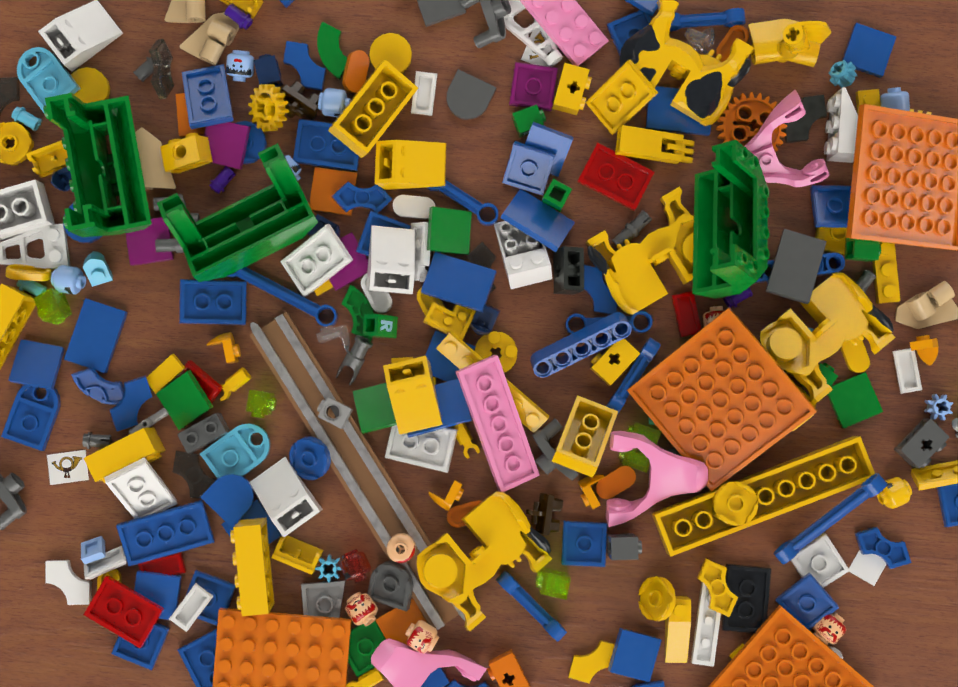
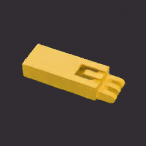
[615,125,695,164]

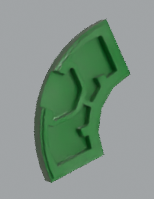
[317,21,347,80]
[341,285,374,342]

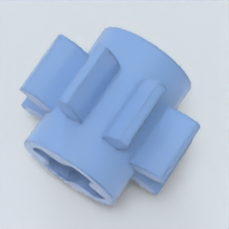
[924,394,953,420]

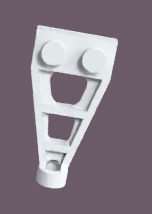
[504,0,563,67]
[0,223,70,269]

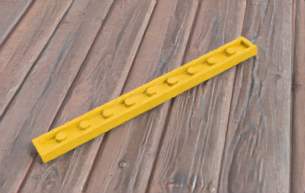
[855,89,900,304]

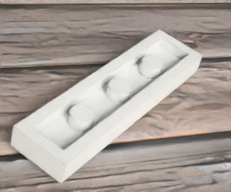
[691,579,726,667]

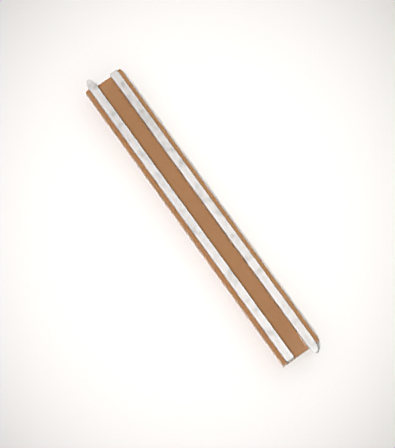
[250,312,465,630]

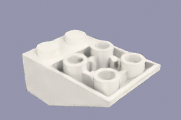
[38,0,123,72]
[824,87,858,163]
[494,221,552,289]
[366,225,415,294]
[250,457,323,537]

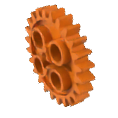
[716,92,787,153]

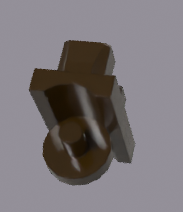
[282,81,319,120]
[526,493,563,535]

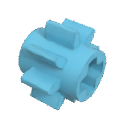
[828,60,857,88]
[315,554,344,583]

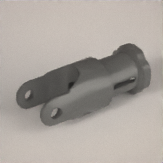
[336,335,373,385]

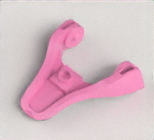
[745,90,830,187]
[606,431,708,527]
[371,639,487,687]

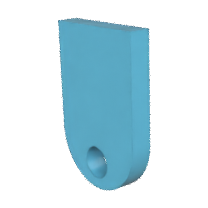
[17,47,81,113]
[200,424,271,479]

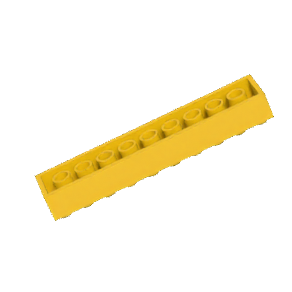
[651,436,875,557]

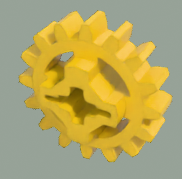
[248,84,289,131]

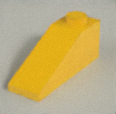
[665,596,691,663]

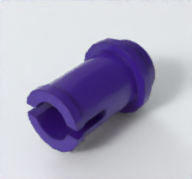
[224,3,253,30]
[209,166,236,194]
[723,288,753,308]

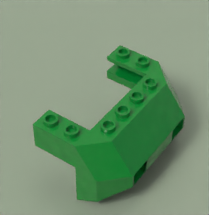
[43,93,152,237]
[692,140,770,299]
[157,143,318,282]

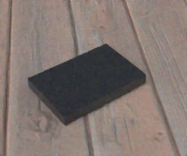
[721,564,771,633]

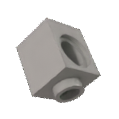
[317,397,353,429]

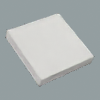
[791,533,850,588]

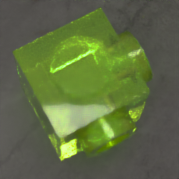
[34,288,72,325]
[246,390,277,418]

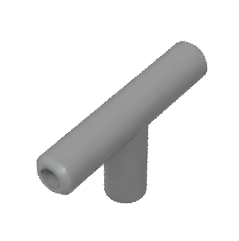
[129,408,169,434]

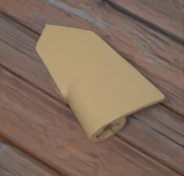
[164,0,206,23]
[180,12,239,66]
[135,127,176,190]
[895,281,958,329]

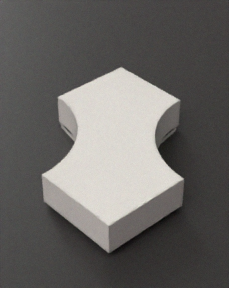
[45,560,92,605]

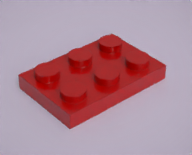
[577,143,655,211]
[83,575,165,648]

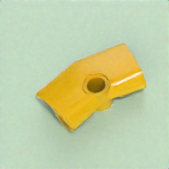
[748,19,821,67]
[780,21,831,59]

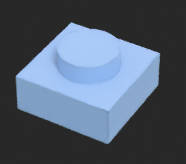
[81,536,106,564]

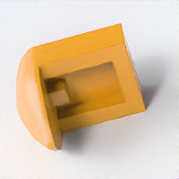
[207,332,241,364]
[910,335,938,365]
[578,475,604,509]
[428,480,464,511]

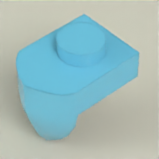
[83,251,113,287]

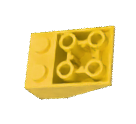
[375,140,446,190]
[383,356,443,435]

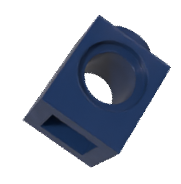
[254,54,284,87]

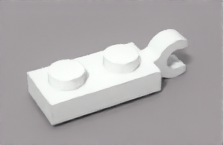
[411,222,430,282]

